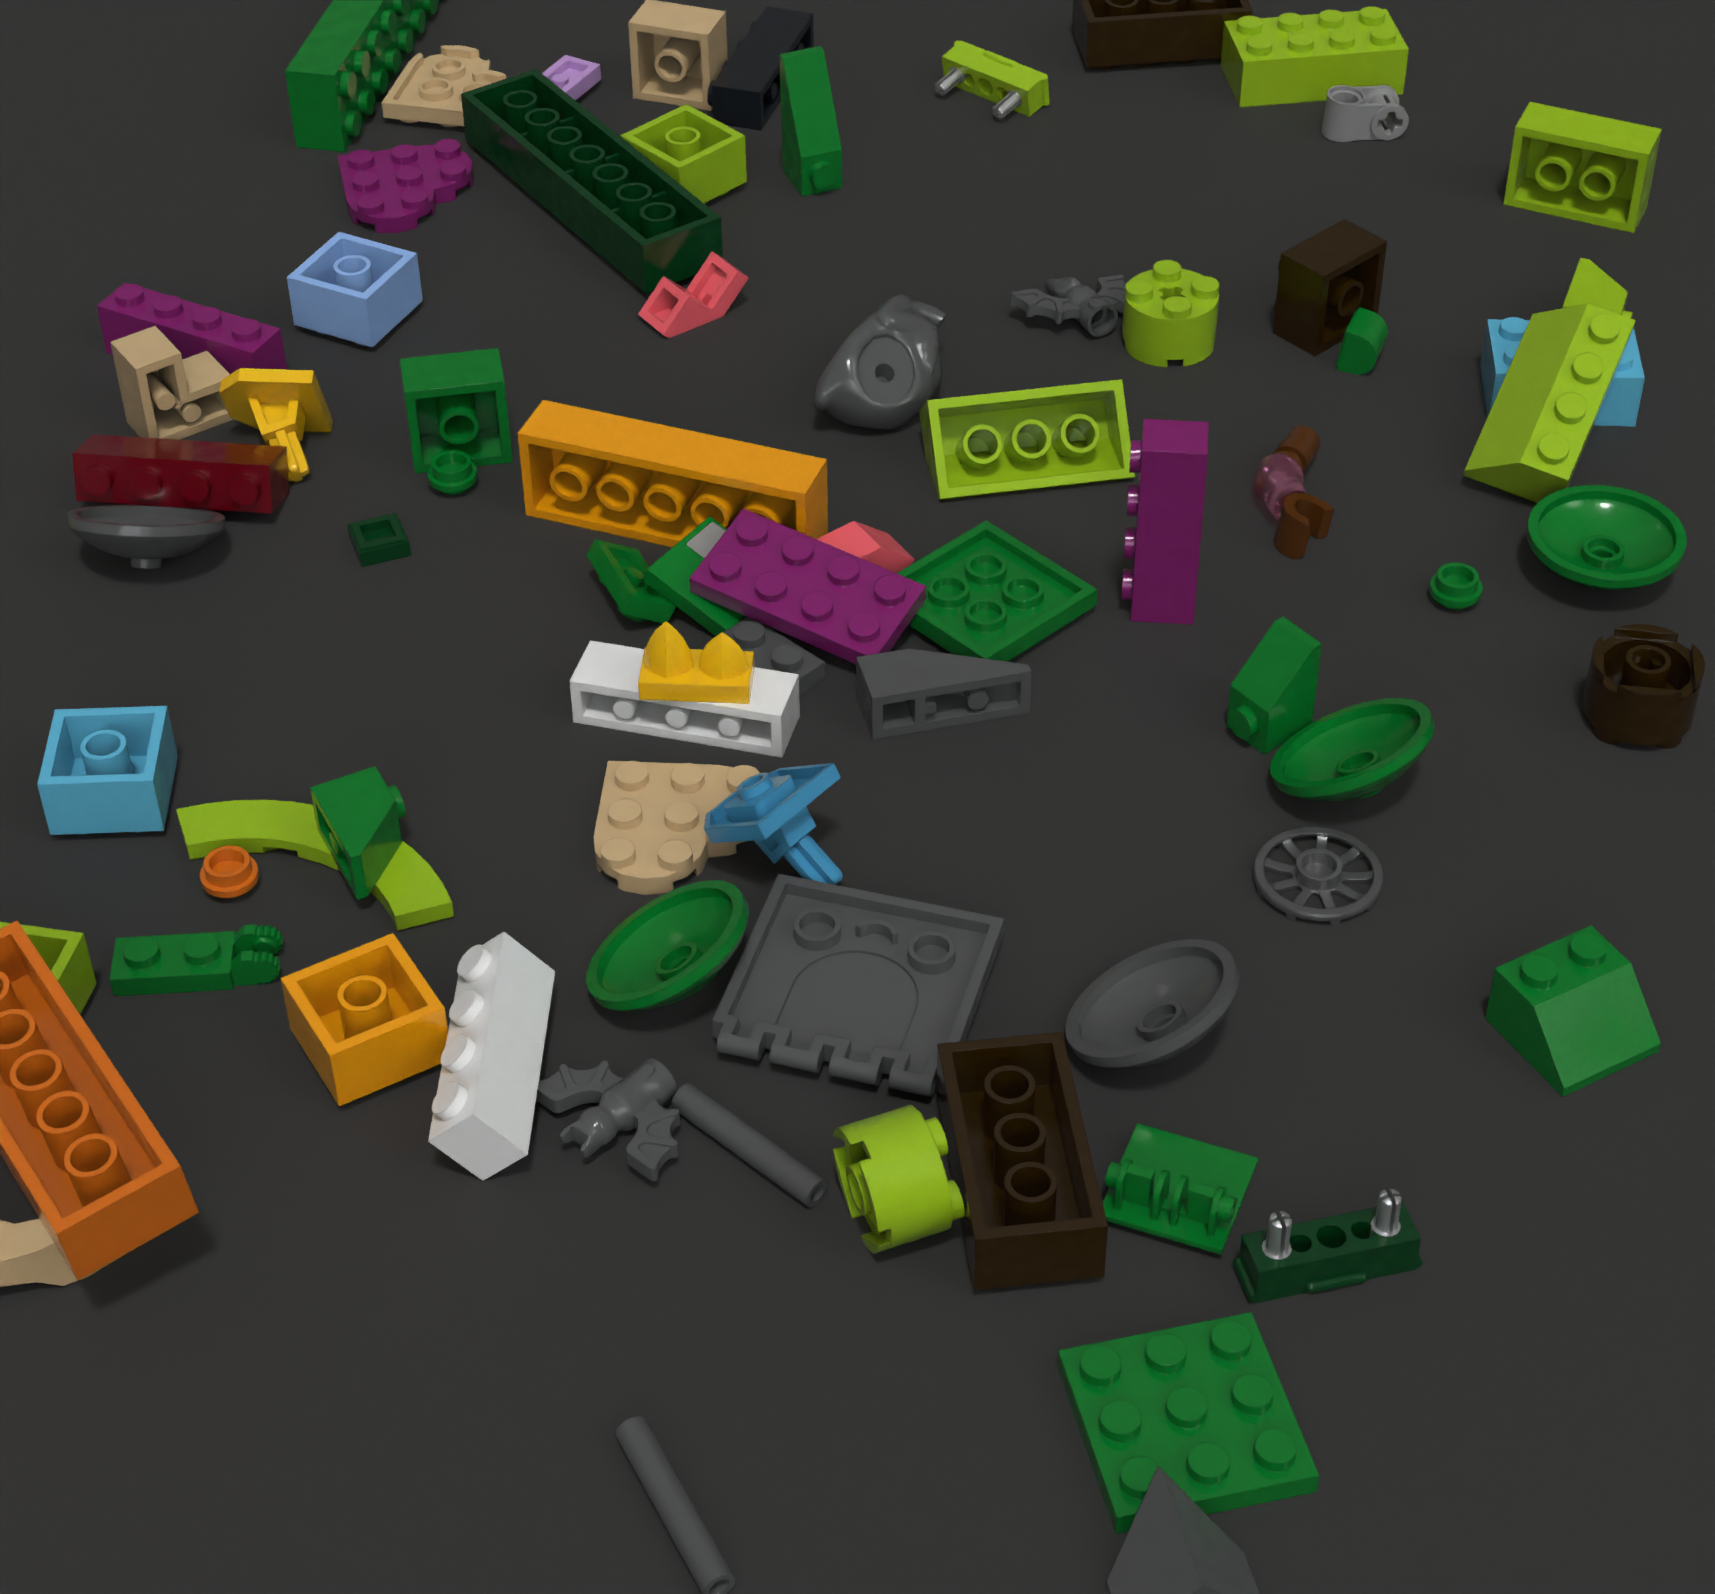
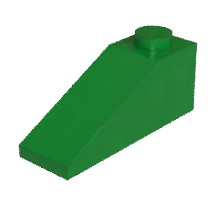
[779,46,842,197]

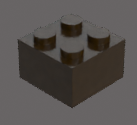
[1273,219,1387,357]

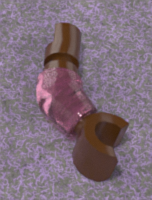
[1254,425,1335,559]

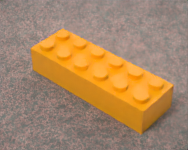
[518,400,828,547]

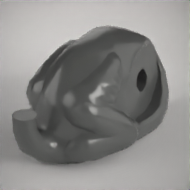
[813,294,947,430]

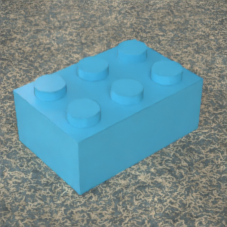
[1480,317,1645,427]

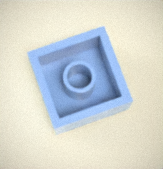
[287,232,423,347]

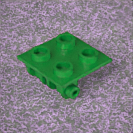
[1102,1123,1259,1255]

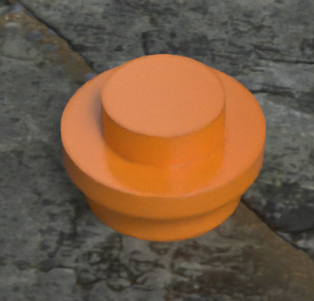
[200,845,259,898]

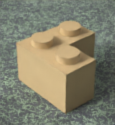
[110,326,234,440]

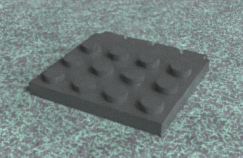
[712,873,1005,1097]

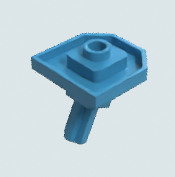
[704,763,843,885]

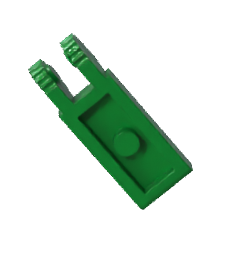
[109,924,283,996]

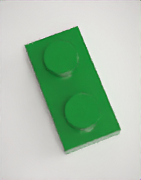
[586,539,676,623]

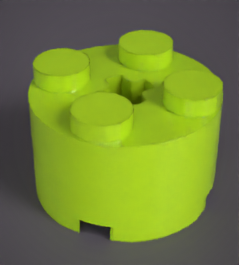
[1122,260,1219,367]
[833,1105,965,1254]

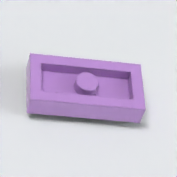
[542,55,601,101]

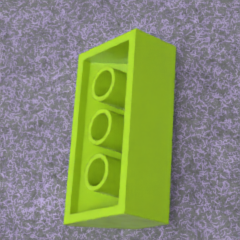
[1463,303,1636,503]
[919,379,1135,500]

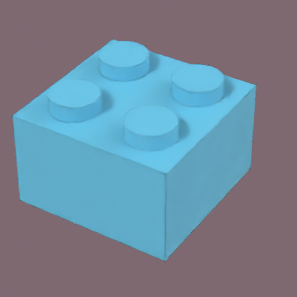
[37,706,178,835]

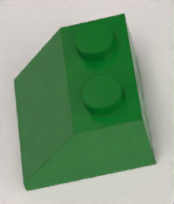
[1485,925,1661,1097]

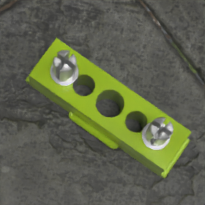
[934,40,1050,119]

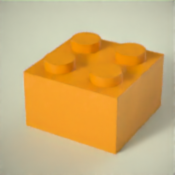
[280,933,448,1107]

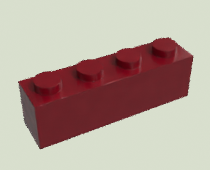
[72,434,289,514]

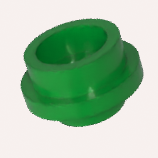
[427,450,478,495]
[1429,562,1483,610]

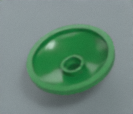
[1526,485,1687,590]
[1270,698,1435,801]
[586,880,749,1012]

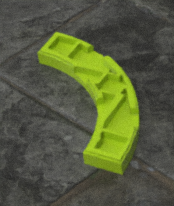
[176,800,454,931]

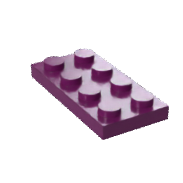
[689,508,926,664]

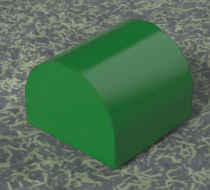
[1335,307,1389,375]

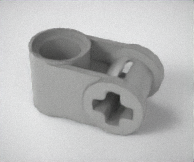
[1321,85,1409,143]

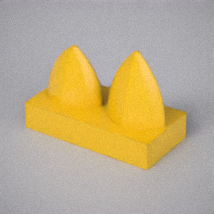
[638,621,755,704]

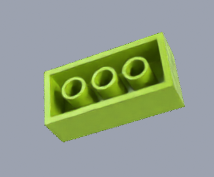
[1220,6,1409,107]

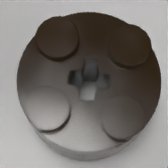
[1582,624,1705,749]

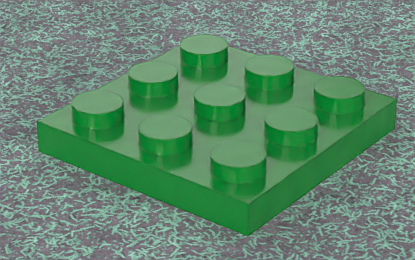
[897,520,1098,662]
[1057,1312,1319,1534]

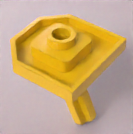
[219,368,333,483]

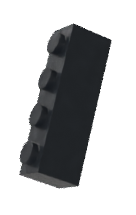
[707,6,814,131]

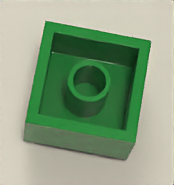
[400,348,513,474]

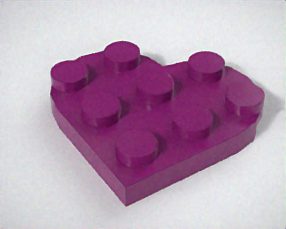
[338,139,474,233]

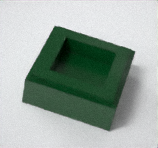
[347,513,411,567]

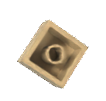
[628,0,728,111]

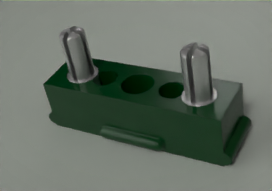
[1232,1188,1423,1304]

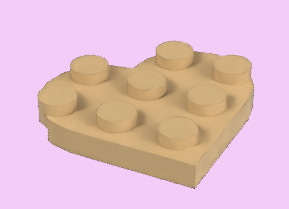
[382,45,506,128]
[593,761,760,895]

